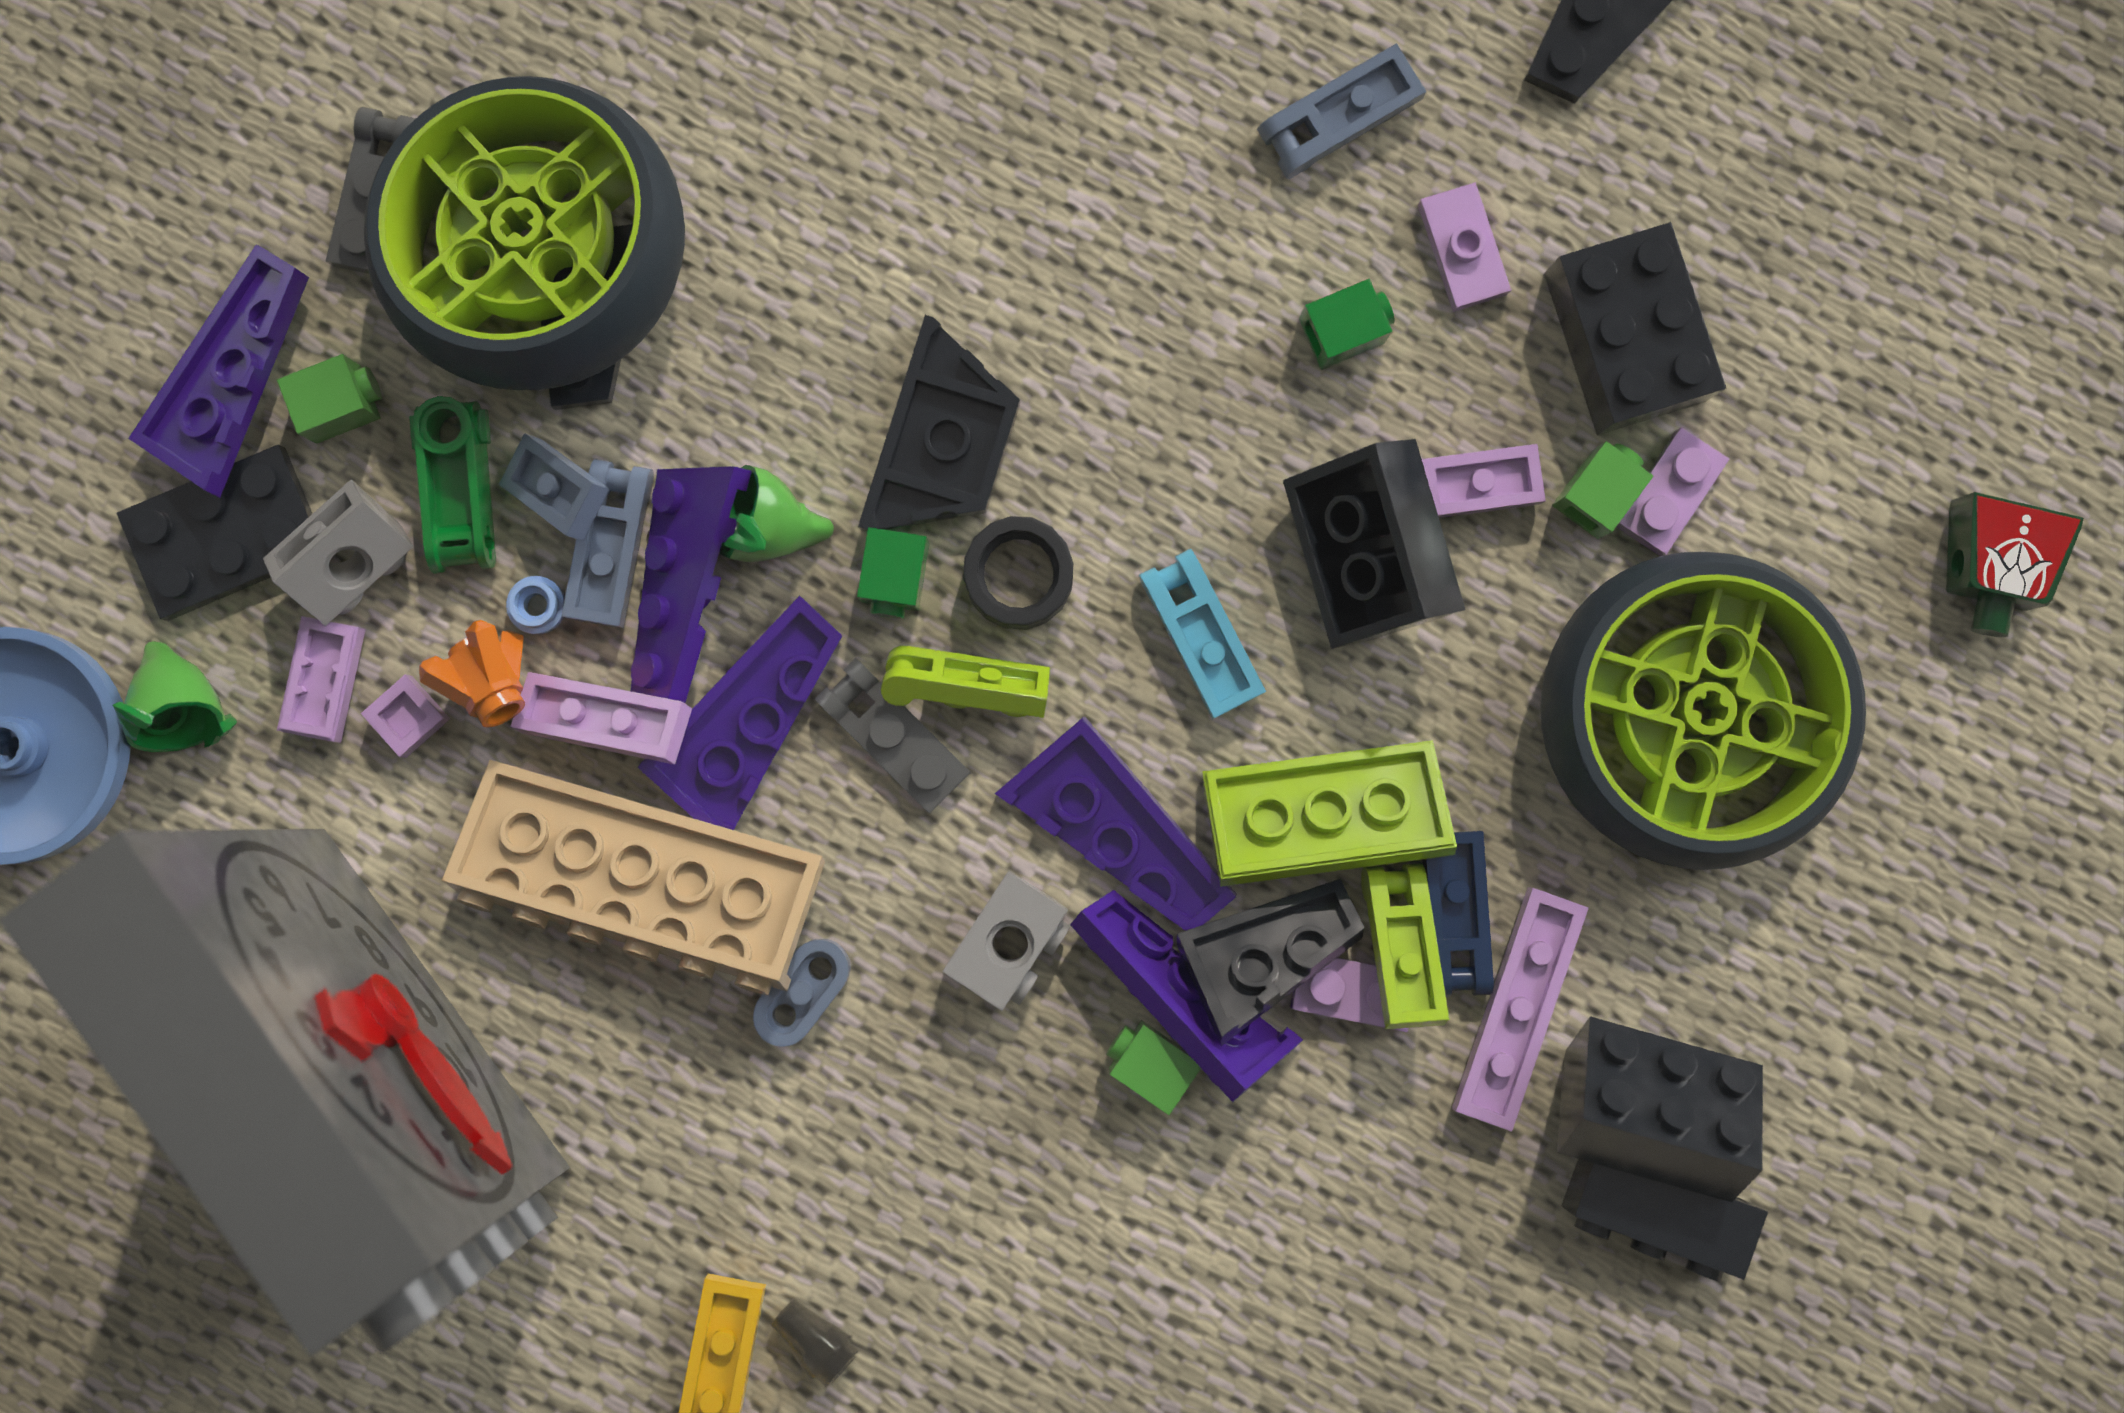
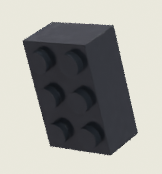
[1544,222,1727,436]
[1283,439,1466,649]
[1557,1016,1763,1203]

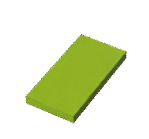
[1202,740,1457,887]

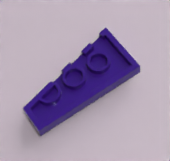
[128,244,309,498]
[630,466,752,703]
[637,595,842,830]
[994,717,1237,931]
[1070,890,1303,1103]

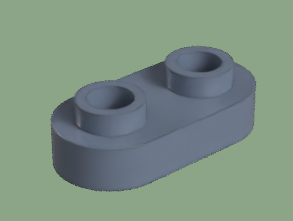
[753,939,851,1047]

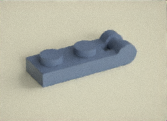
[1257,43,1426,179]
[562,459,654,629]

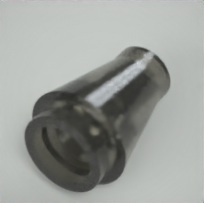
[771,1298,860,1388]

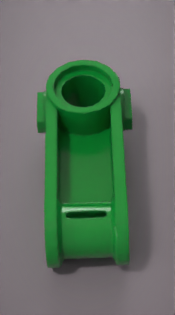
[409,396,496,574]

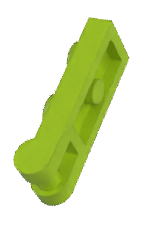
[881,646,1050,718]
[1361,863,1449,1030]

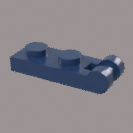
[1422,831,1494,997]

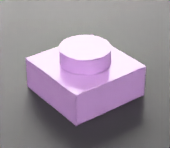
[361,674,450,758]

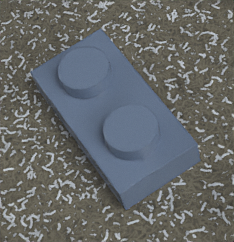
[499,433,609,541]

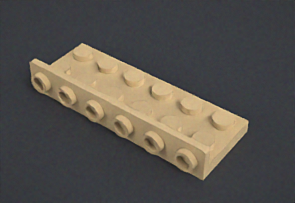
[442,760,825,996]

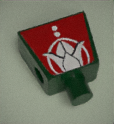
[1946,492,2084,637]

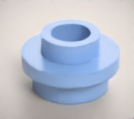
[506,576,565,634]

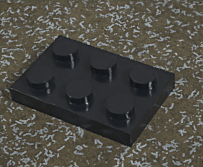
[116,444,313,621]

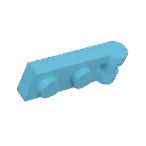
[1139,549,1266,719]

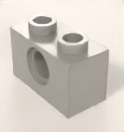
[263,480,413,626]
[942,870,1071,1011]

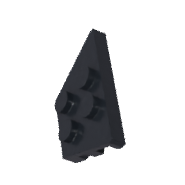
[858,315,1020,532]

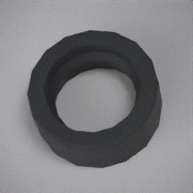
[963,516,1074,630]

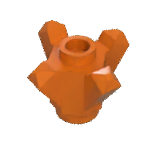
[419,620,525,728]

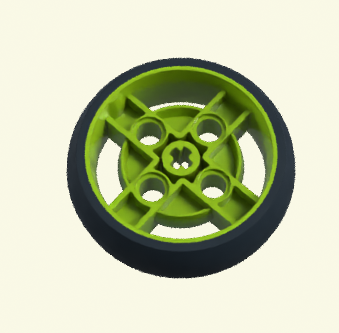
[364,76,685,390]
[1540,552,1866,870]

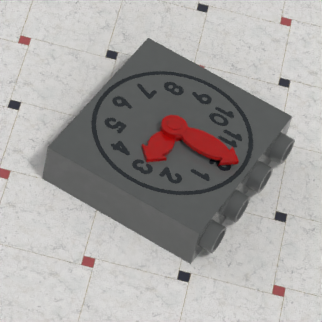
[0,829,570,1357]

